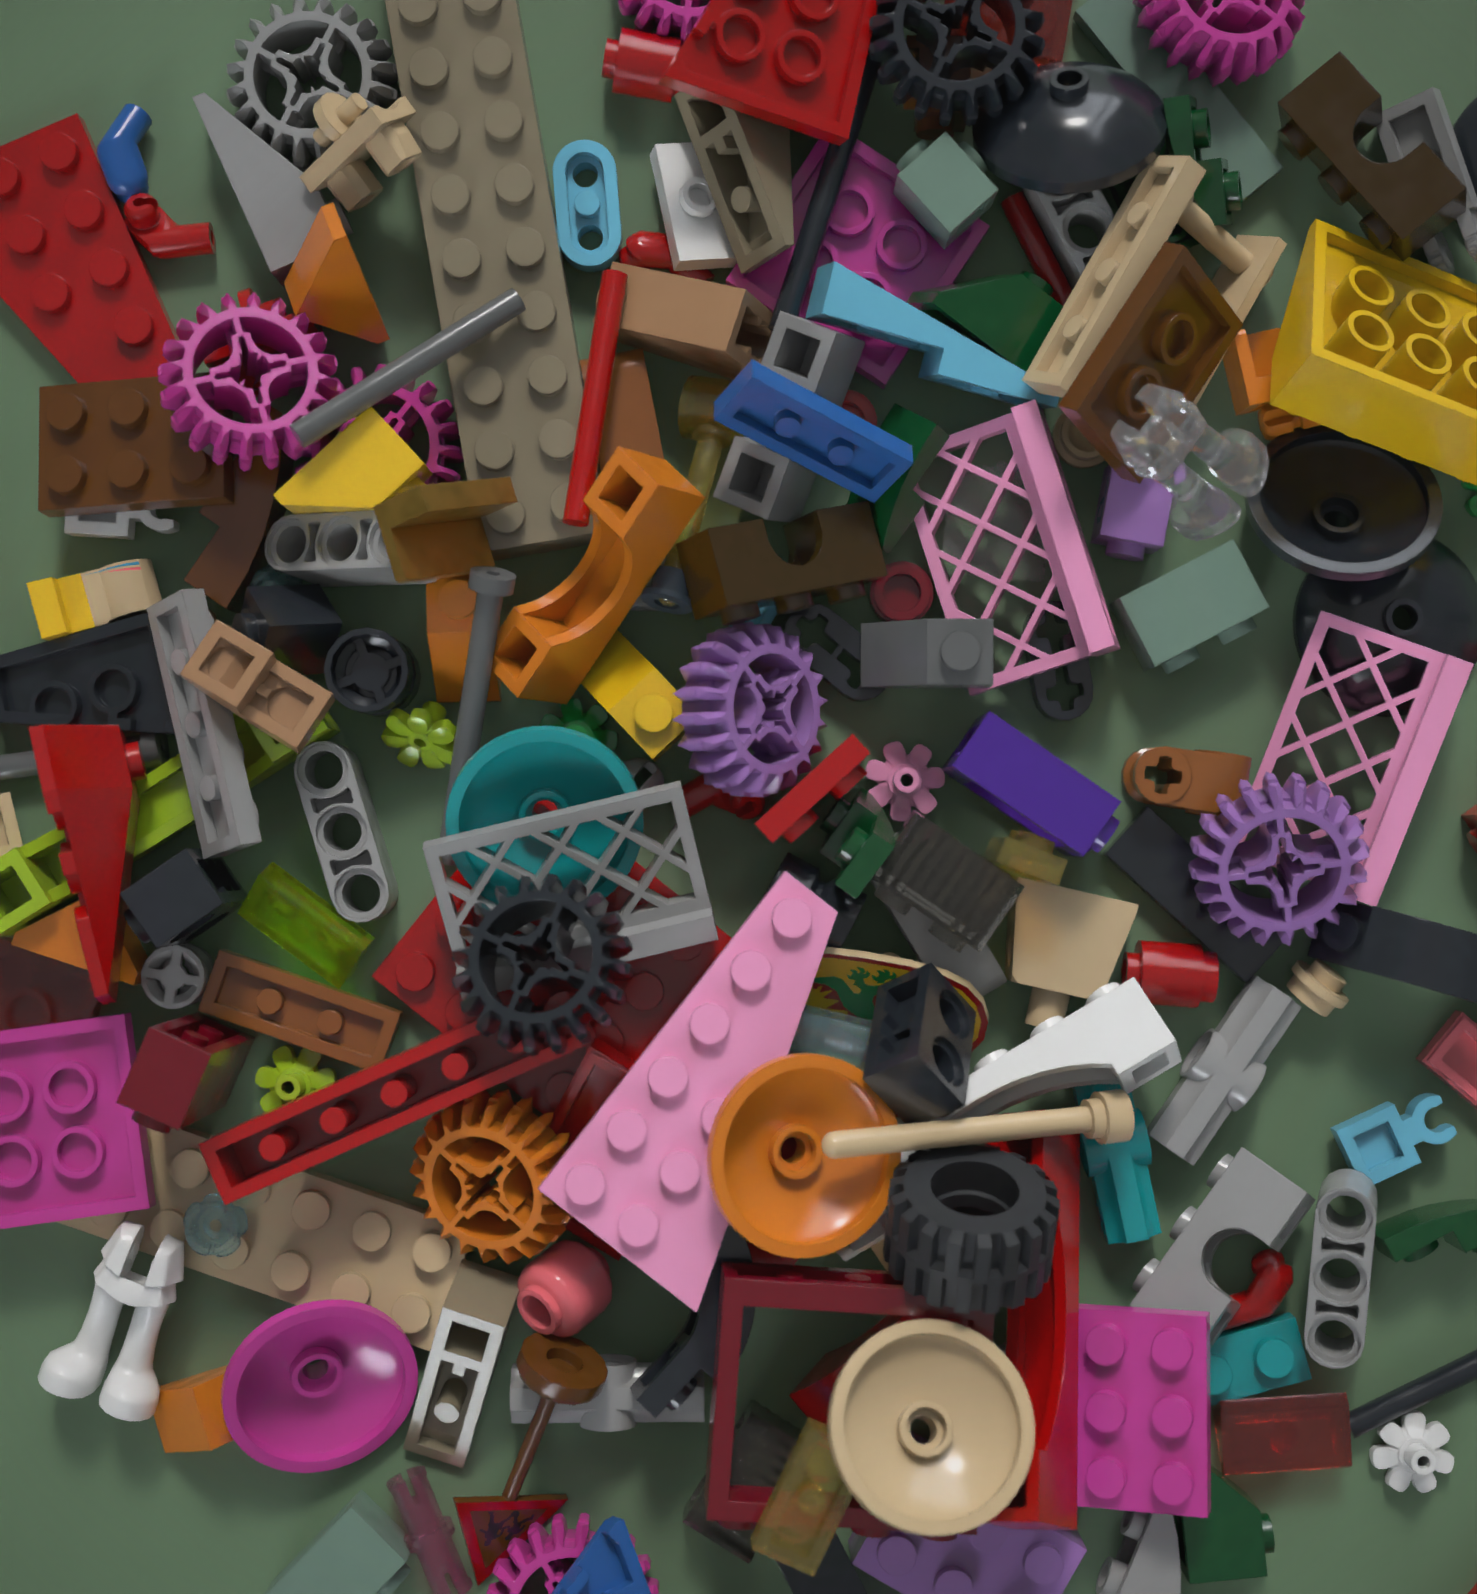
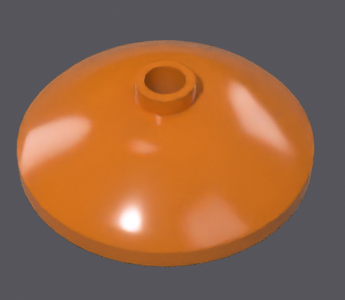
[707,1053,901,1258]

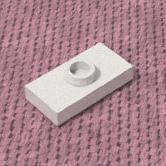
[650,142,737,271]

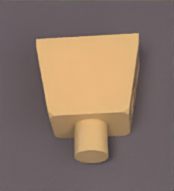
[1005,876,1139,1026]

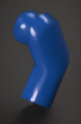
[97,103,152,203]

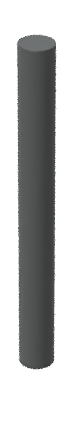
[289,288,526,448]

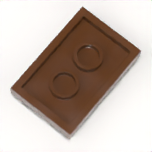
[1058,242,1244,484]
[38,372,233,518]

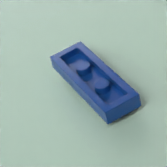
[714,360,914,503]

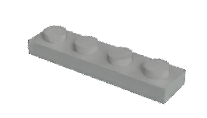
[146,588,262,859]

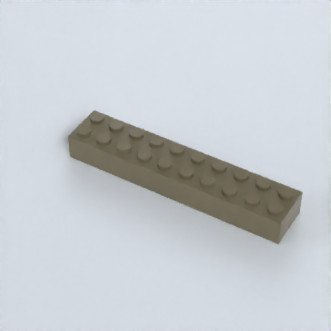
[385,0,600,561]

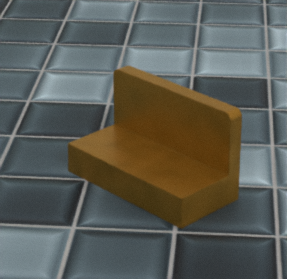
[373,477,518,584]

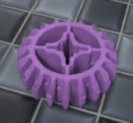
[673,622,828,797]
[1188,771,1370,946]

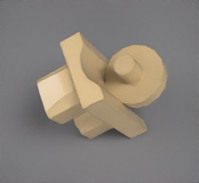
[299,92,422,212]

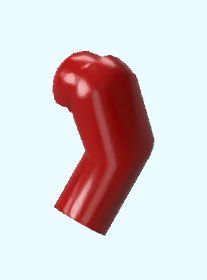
[123,193,216,259]
[618,230,715,282]
[682,773,765,820]
[1223,1249,1294,1331]

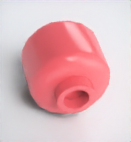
[517,1240,612,1338]

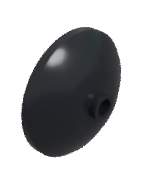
[972,61,1167,194]
[1244,425,1443,581]
[1293,539,1477,717]

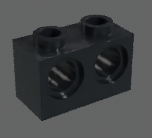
[119,848,251,948]
[863,962,976,1124]

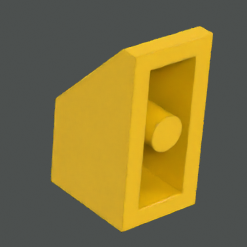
[273,406,433,514]
[581,630,685,762]

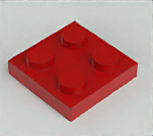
[754,734,870,844]

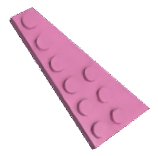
[538,871,838,1313]

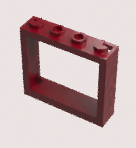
[704,1261,995,1542]

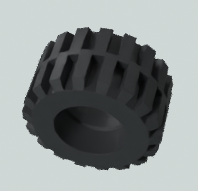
[883,1144,1060,1314]

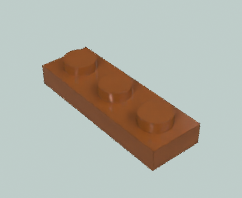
[198,949,404,1069]

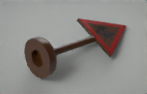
[453,1333,608,1586]

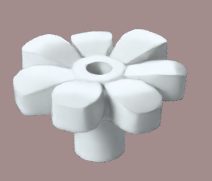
[1369,1410,1454,1493]

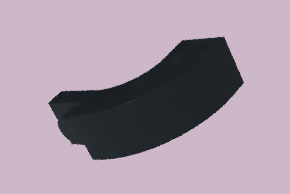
[1307,903,1477,1004]
[630,1223,756,1418]

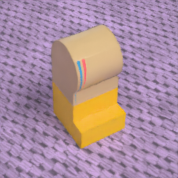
[26,559,162,641]

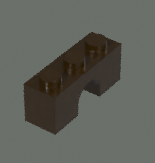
[1277,51,1467,261]
[676,501,888,626]

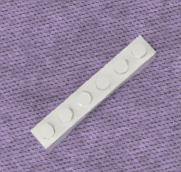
[836,977,1182,1262]

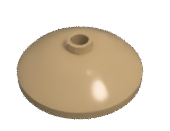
[828,1319,1035,1536]

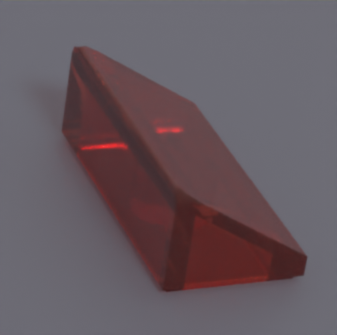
[1213,1392,1352,1476]

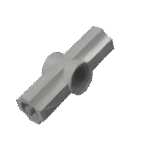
[1147,975,1302,1166]
[510,1354,705,1432]

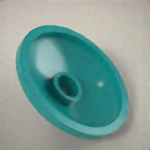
[445,726,644,904]

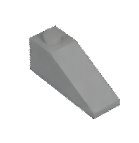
[192,92,354,288]

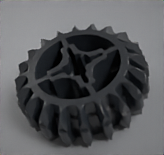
[869,0,1045,128]
[451,873,634,1056]

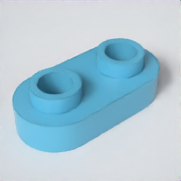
[553,140,623,272]

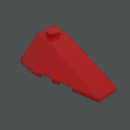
[28,724,147,1005]

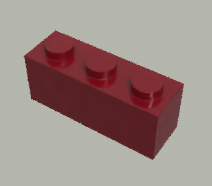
[116,1012,255,1133]

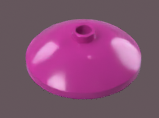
[221,1299,418,1473]

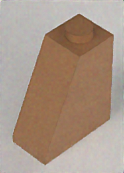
[593,261,773,380]

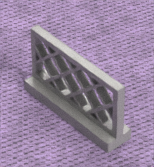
[422,781,718,1000]

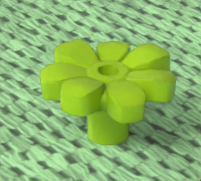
[381,701,456,769]
[255,1045,337,1112]

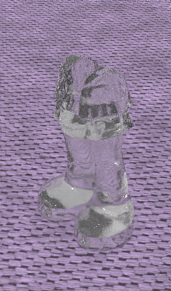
[1110,384,1269,541]

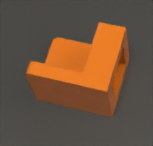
[1223,328,1280,416]

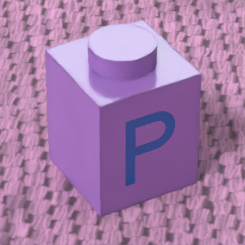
[1090,464,1178,561]

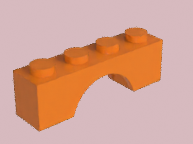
[492,446,706,704]

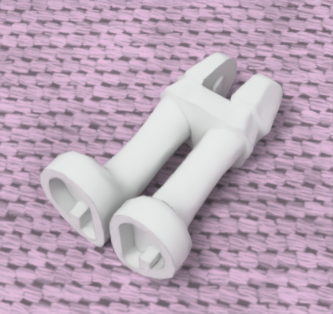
[38,1221,185,1421]

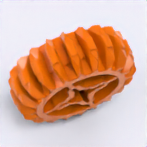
[409,1089,573,1265]

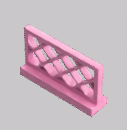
[913,399,1121,696]
[1239,610,1474,907]

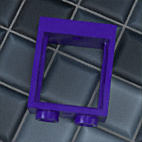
[942,711,1121,856]

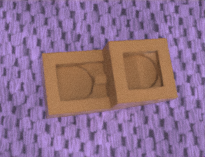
[180,619,335,754]

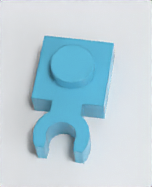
[1330,1093,1457,1184]

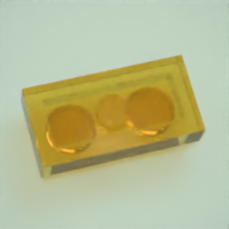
[982,829,1068,885]
[750,1417,853,1577]

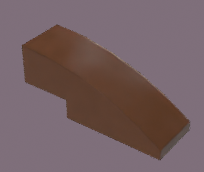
[184,406,294,614]

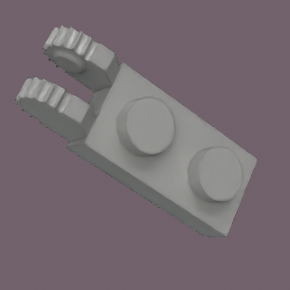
[1376,87,1477,274]

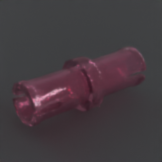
[386,1466,473,1594]

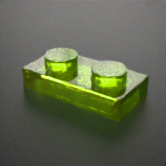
[237,861,375,989]

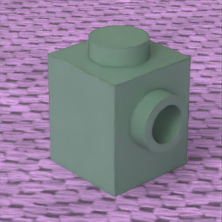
[893,131,998,249]

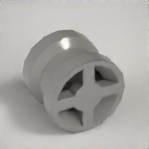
[141,943,214,1009]

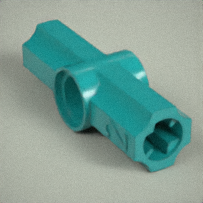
[1072,1084,1162,1244]

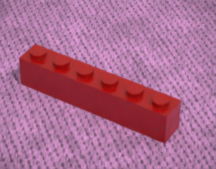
[198,991,596,1205]

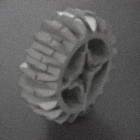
[227,0,400,172]

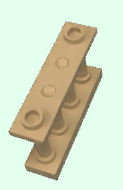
[1022,155,1287,466]

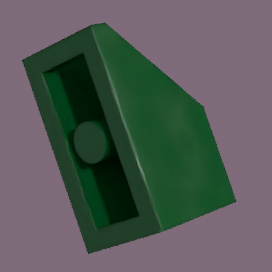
[906,271,1063,372]
[1173,1464,1275,1584]

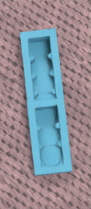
[805,261,1059,409]

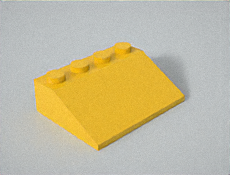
[1270,219,1477,485]

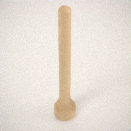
[821,1089,1135,1159]

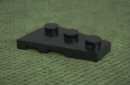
[0,613,175,735]

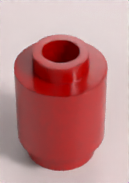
[601,27,681,103]
[1121,940,1219,1008]

